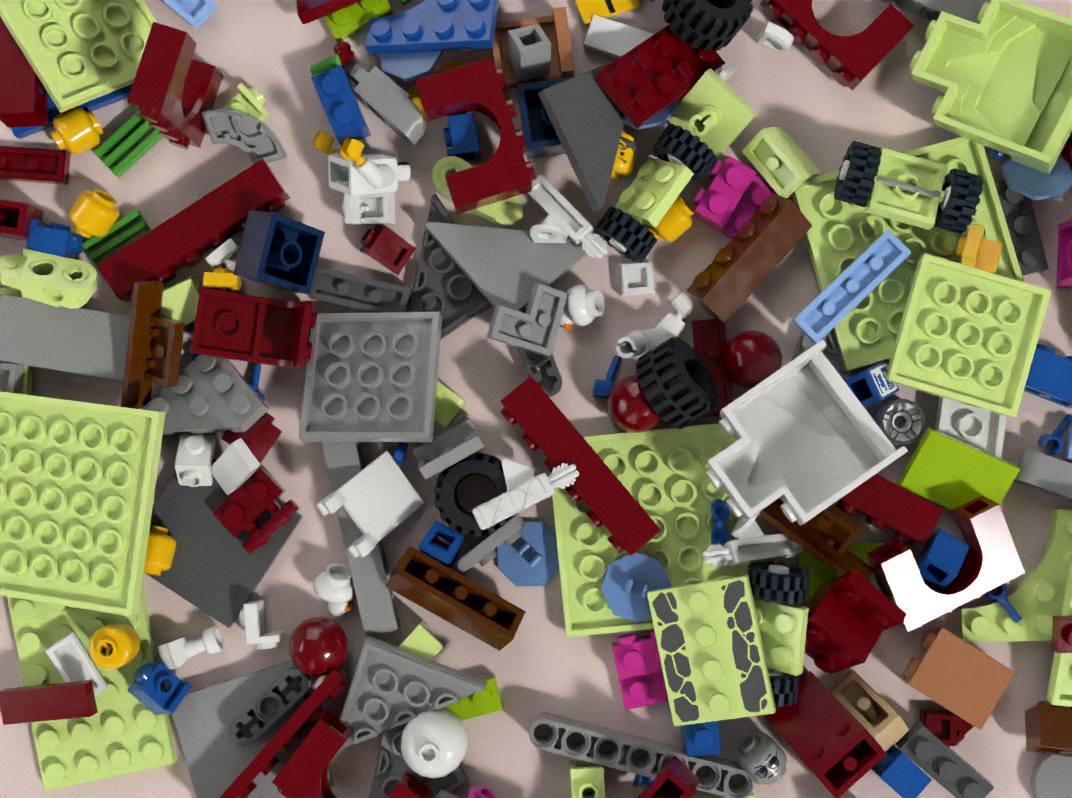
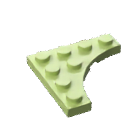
[957,509,1072,642]

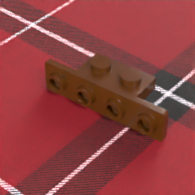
[121,280,185,409]
[759,499,874,581]

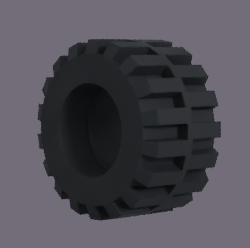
[662,0,753,52]
[636,337,719,429]
[434,453,510,536]

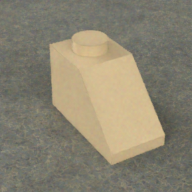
[831,671,910,753]

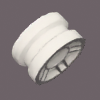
[873,399,926,445]

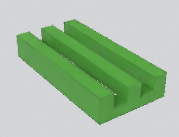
[94,113,163,178]
[81,210,151,272]

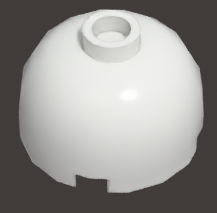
[401,708,469,779]

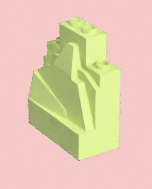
[910,0,1072,175]

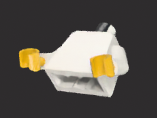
[313,130,411,196]

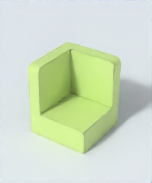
[434,380,466,426]
[397,620,443,660]

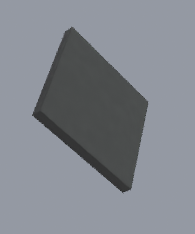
[147,459,303,628]

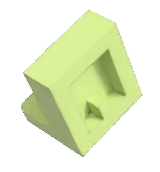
[222,82,269,122]

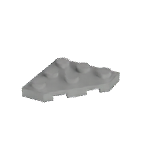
[142,355,269,435]

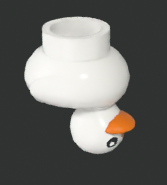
[559,284,605,331]
[314,563,355,617]

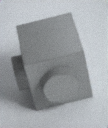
[507,23,551,82]

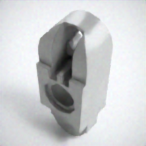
[347,64,427,146]

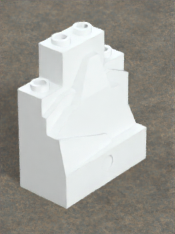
[705,340,908,526]

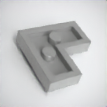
[487,283,568,356]

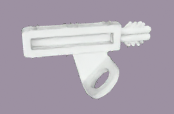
[527,175,608,259]
[472,458,579,530]
[703,512,803,568]

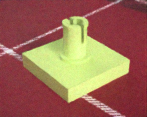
[668,68,758,162]

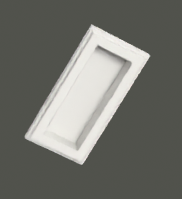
[45,631,109,696]

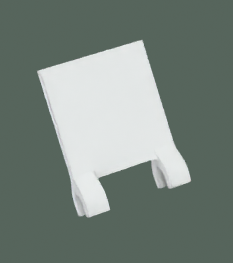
[316,451,424,558]

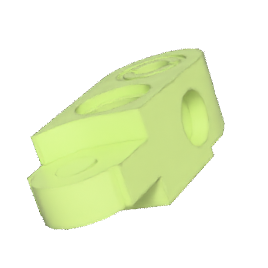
[432,156,523,227]
[0,248,98,309]

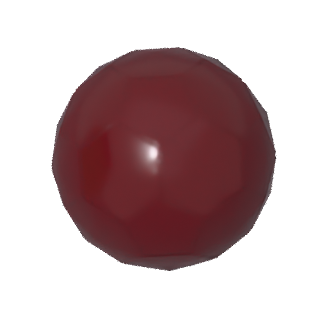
[723,330,783,388]
[608,375,662,433]
[289,617,348,677]

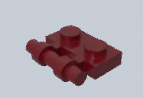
[212,468,299,554]

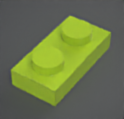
[324,0,394,42]
[444,675,503,721]

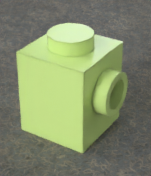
[569,760,606,798]

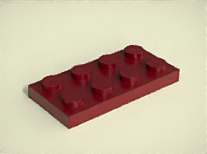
[594,24,726,129]

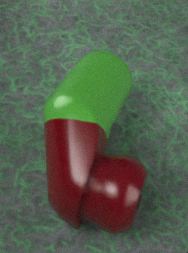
[310,42,354,76]

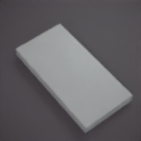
[0,294,130,382]

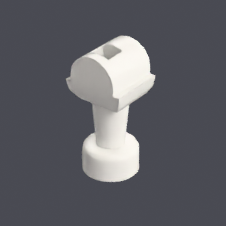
[157,626,224,670]

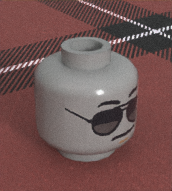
[737,734,787,785]

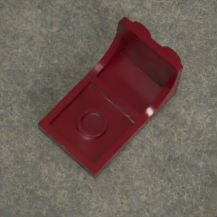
[190,287,317,369]

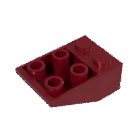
[762,671,887,798]

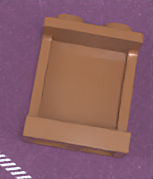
[486,6,574,89]
[903,627,1016,730]

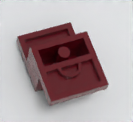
[804,570,907,674]

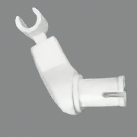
[616,293,693,360]

